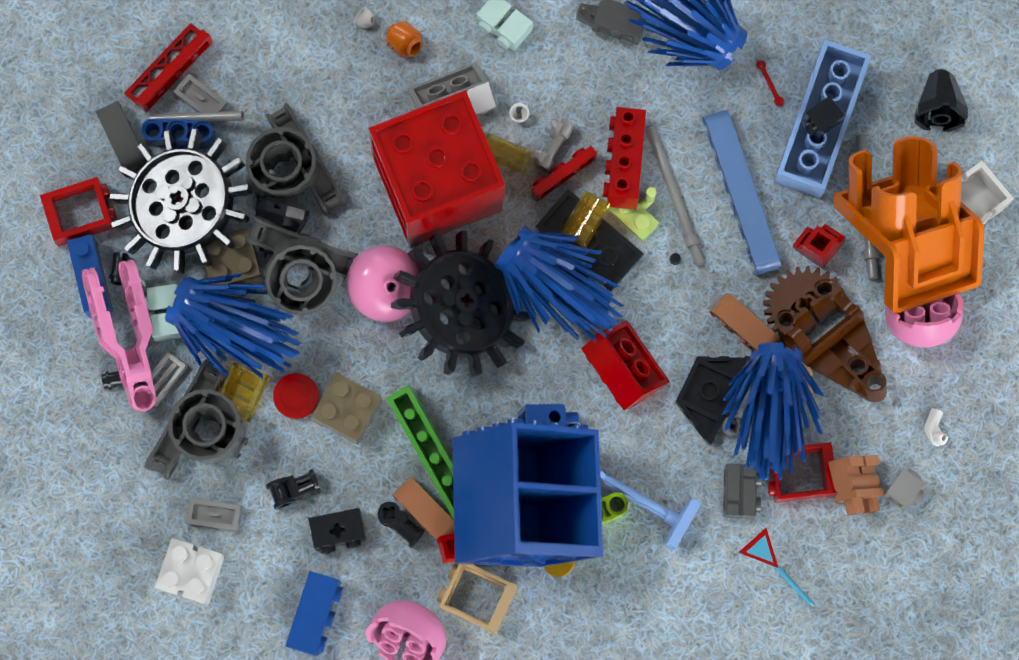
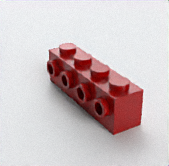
[603,107,646,210]

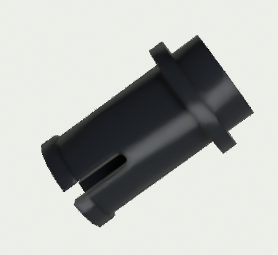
[108,252,129,286]
[101,370,122,390]

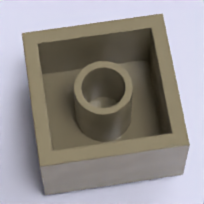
[206,227,264,284]
[311,372,382,445]

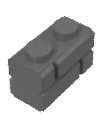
[723,463,762,519]

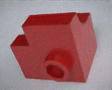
[793,224,846,269]

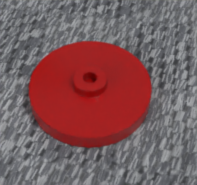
[273,373,319,419]

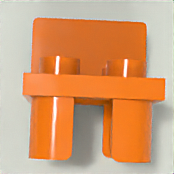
[834,136,984,314]

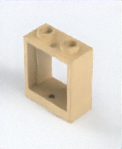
[437,563,518,635]

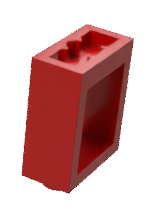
[40,177,118,247]
[768,442,838,503]

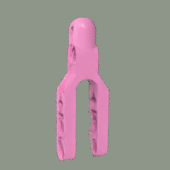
[82,259,156,412]

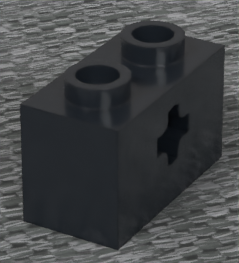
[308,508,367,554]

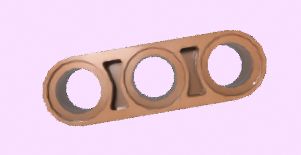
[709,293,781,351]
[392,477,454,540]

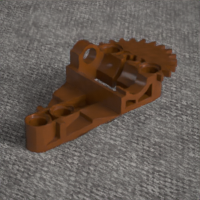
[763,266,887,403]

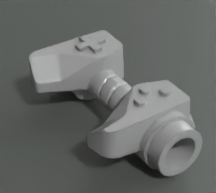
[531,118,575,173]

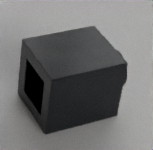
[802,96,845,139]

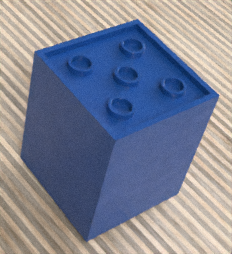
[452,419,603,567]

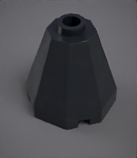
[914,69,968,132]
[255,199,310,259]

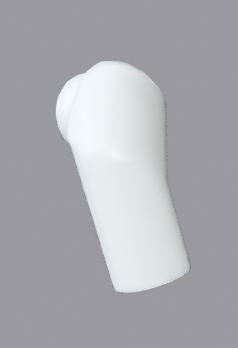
[924,408,948,446]

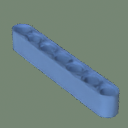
[702,110,781,276]

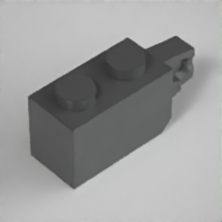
[576,0,646,46]

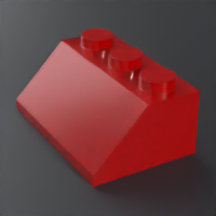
[581,321,670,410]

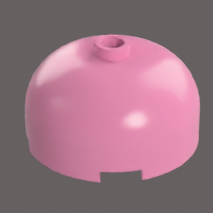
[345,245,420,322]
[885,293,963,348]
[366,600,446,660]

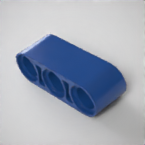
[141,119,216,148]

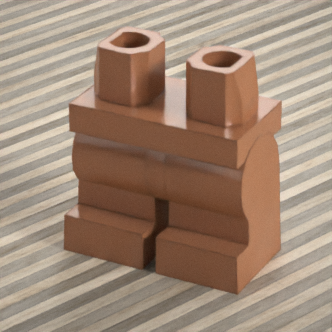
[828,455,885,515]

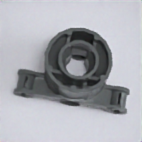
[246,103,347,216]
[244,216,358,315]
[144,359,248,480]

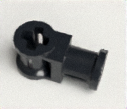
[265,469,321,510]
[377,501,426,548]

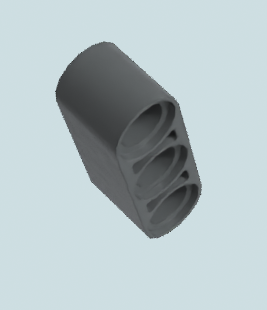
[96,101,147,170]

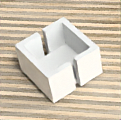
[961,161,1014,225]
[155,538,225,606]

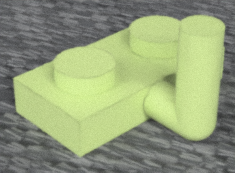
[606,187,660,242]

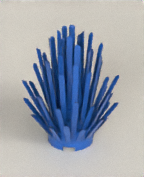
[624,0,747,71]
[494,225,624,342]
[165,273,302,379]
[721,342,825,481]

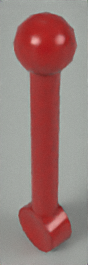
[756,60,784,106]

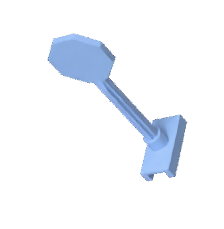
[600,470,701,550]

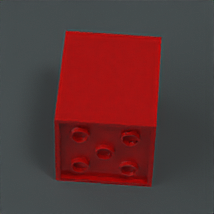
[368,90,505,248]

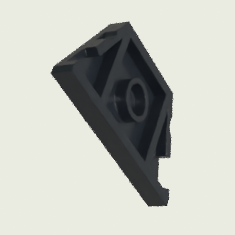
[675,356,750,446]

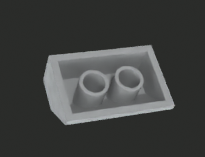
[407,62,496,115]

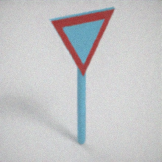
[738,528,813,606]

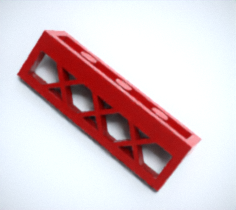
[124,23,213,113]

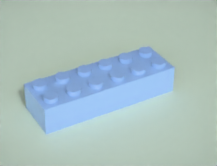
[774,40,872,198]

